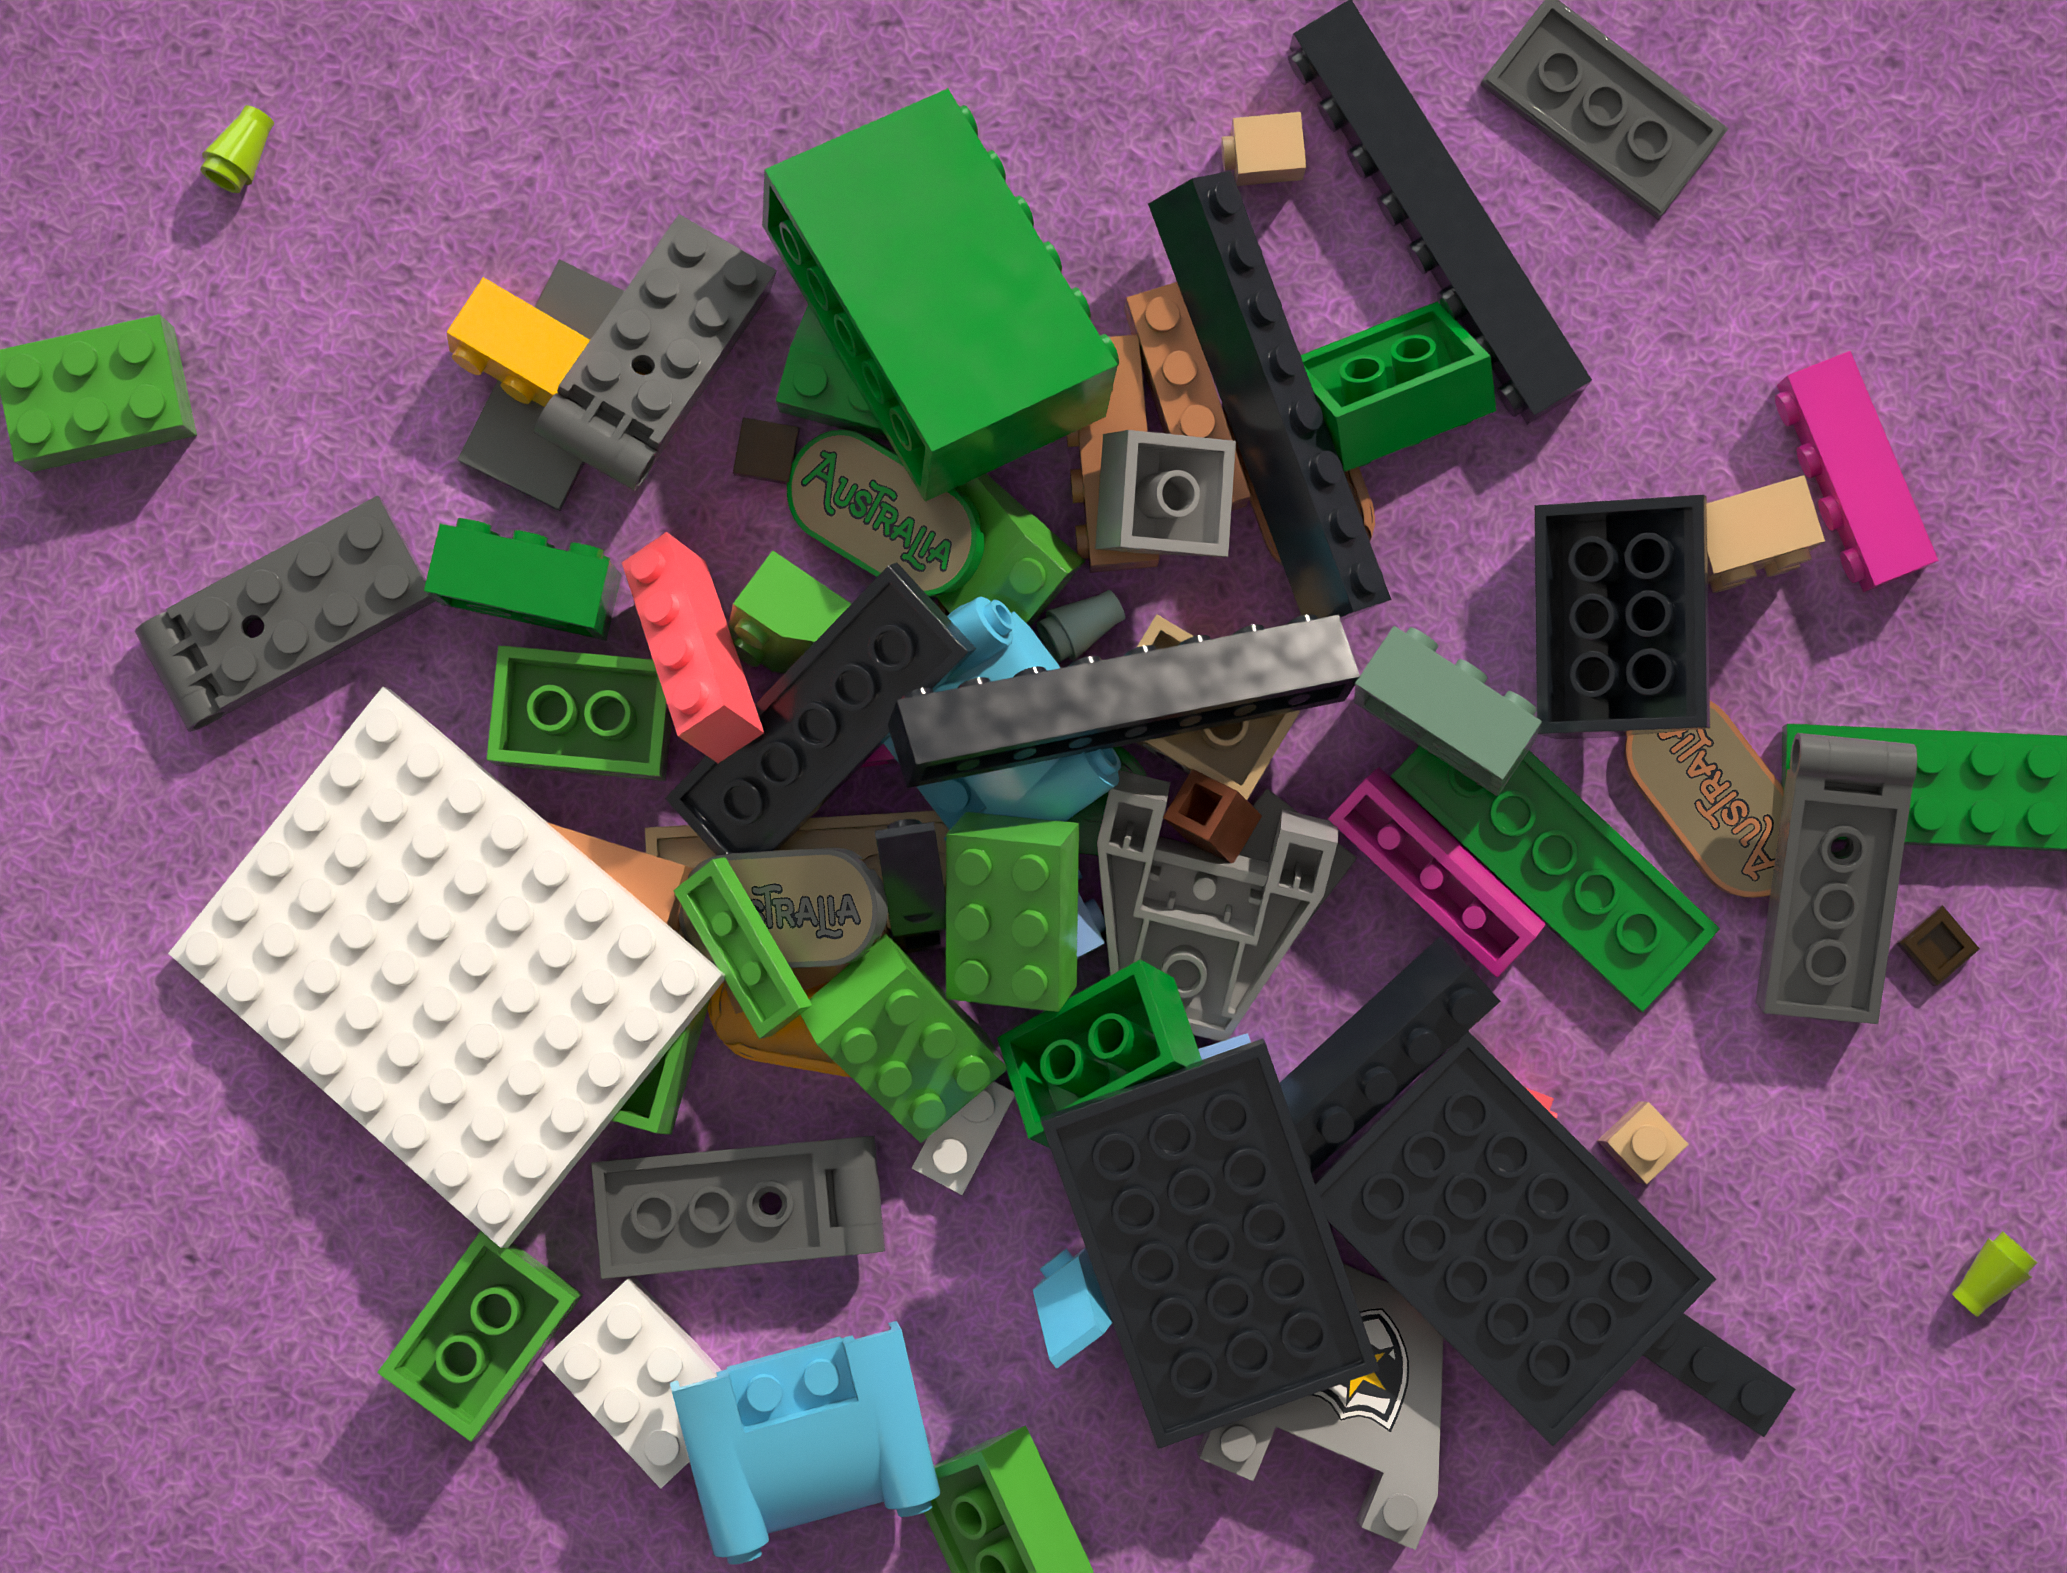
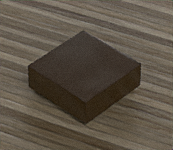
[733,417,800,485]
[1896,905,1980,986]

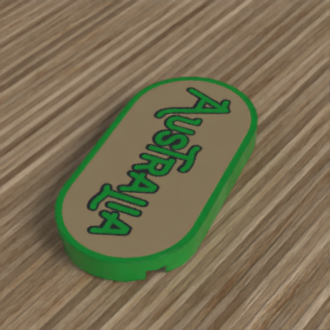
[787,430,985,598]

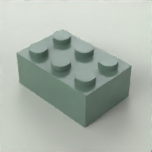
[1354,626,1542,796]

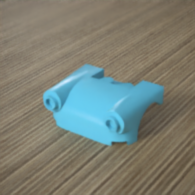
[884,596,1121,841]
[670,1321,940,1564]

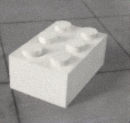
[542,1276,722,1489]

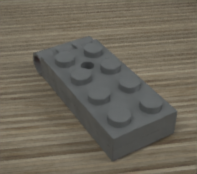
[534,214,777,491]
[135,495,436,732]
[1755,733,1917,1024]
[591,1135,885,1279]

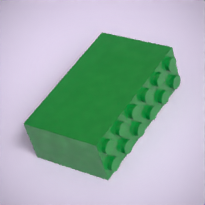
[762,88,1119,502]

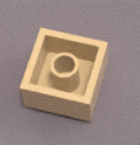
[1707,475,1825,593]

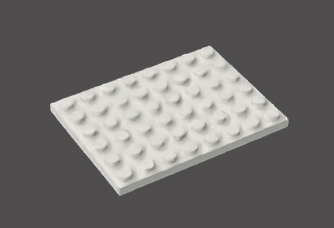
[168,687,725,1248]

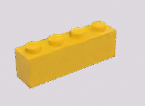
[446,277,646,407]

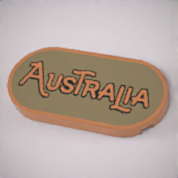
[1624,701,1784,898]

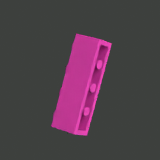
[1775,351,1939,593]
[1328,767,1546,977]

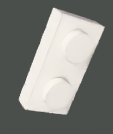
[912,1081,1015,1195]

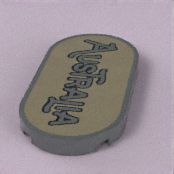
[678,847,888,968]

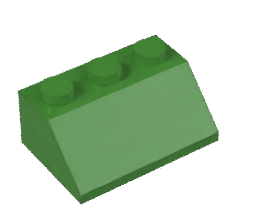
[924,1425,1094,1573]

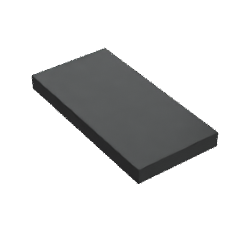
[1480,0,1729,220]
[457,259,624,511]

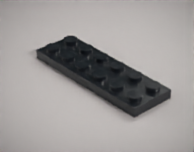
[665,562,976,856]

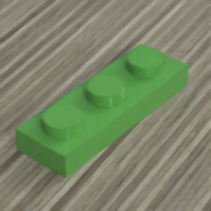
[673,857,812,1039]

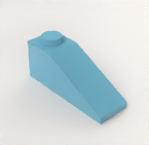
[1033,1247,1113,1369]

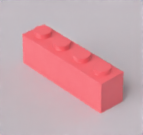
[622,532,764,763]

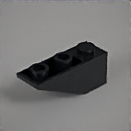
[875,819,946,954]

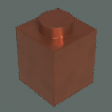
[1163,769,1262,863]

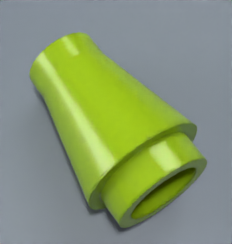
[200,105,274,193]
[1952,1231,2038,1317]

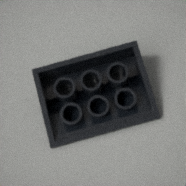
[1534,495,1710,739]

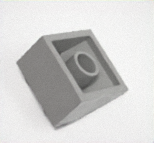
[1095,430,1236,557]

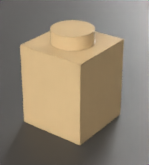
[1221,112,1306,186]
[1597,1101,1689,1184]

